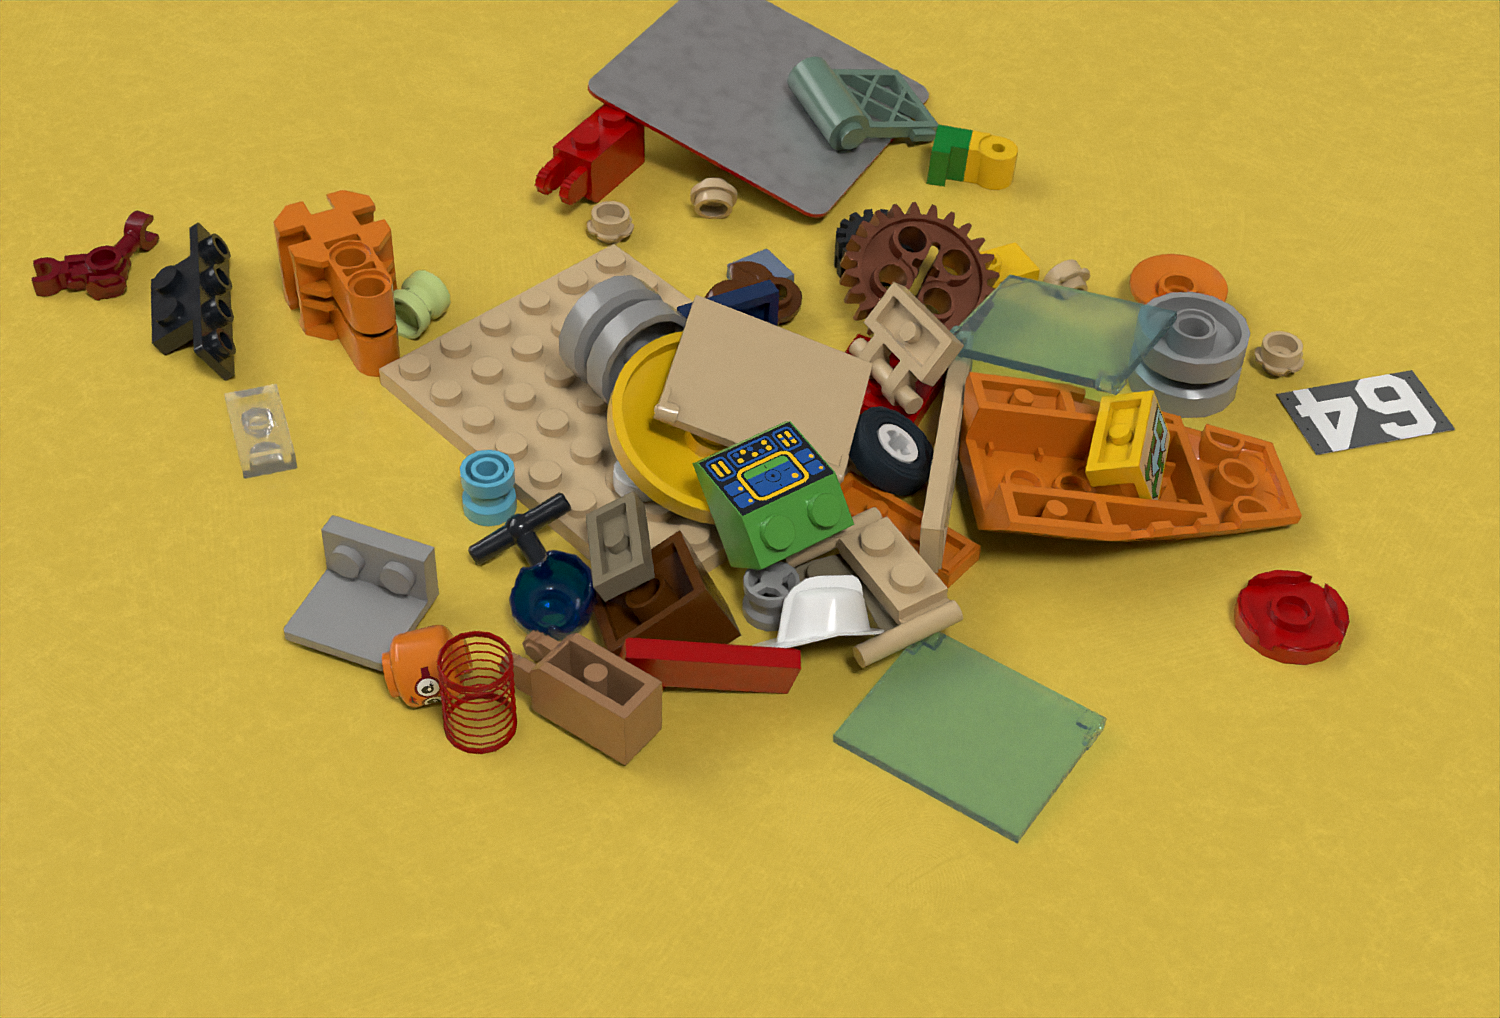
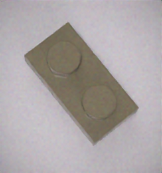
[586,491,655,602]

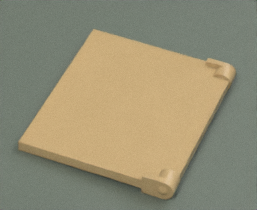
[653,295,873,484]

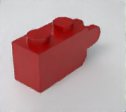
[534,104,645,205]

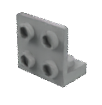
[284,515,439,671]

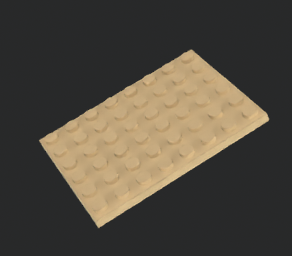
[379,244,862,573]

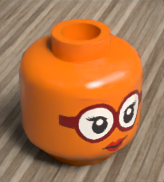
[382,625,473,707]

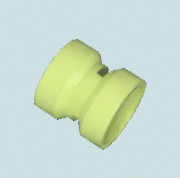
[394,270,451,339]

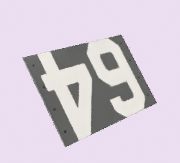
[1276,370,1455,455]

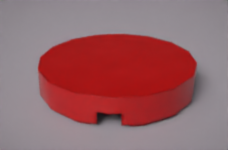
[1234,570,1350,665]

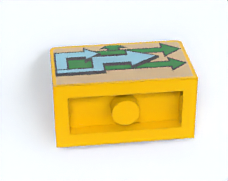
[1085,390,1170,500]

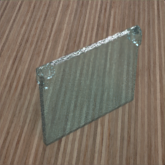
[950,275,1177,395]
[833,631,1107,843]

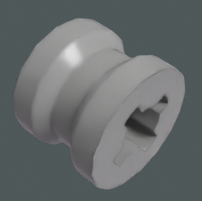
[742,561,800,631]

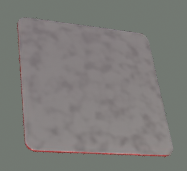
[588,0,929,218]

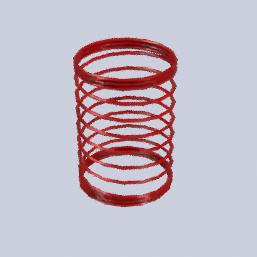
[437,631,518,754]

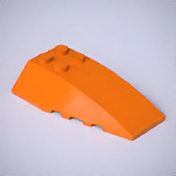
[959,372,1302,542]

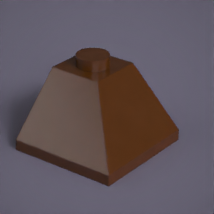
[587,530,741,657]

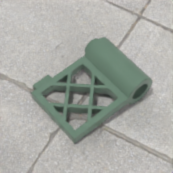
[787,56,938,151]

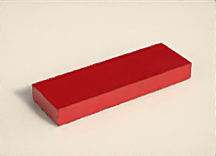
[619,637,801,694]

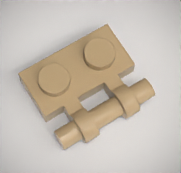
[849,282,964,414]

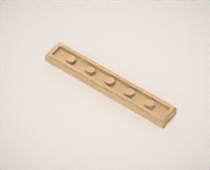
[919,335,974,573]

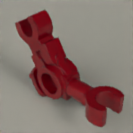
[32,210,160,301]

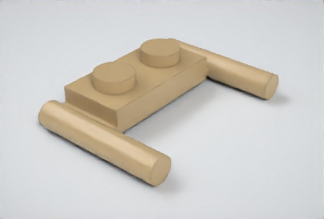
[780,507,963,668]

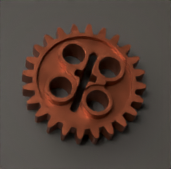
[839,202,1000,337]

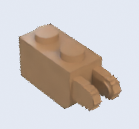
[498,630,662,766]

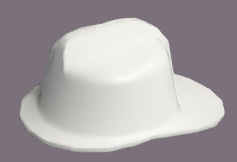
[752,575,884,648]

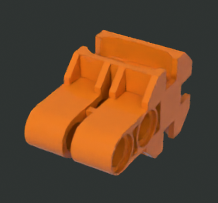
[273,190,400,377]

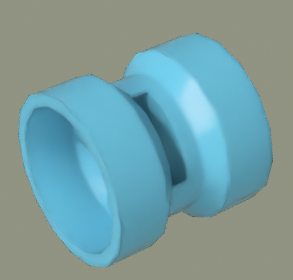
[460,450,517,526]

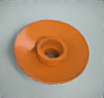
[1129,254,1228,307]

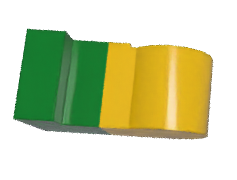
[927,124,1018,190]

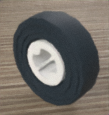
[849,406,934,496]

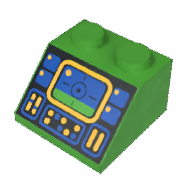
[692,421,854,570]

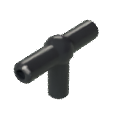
[468,492,571,578]

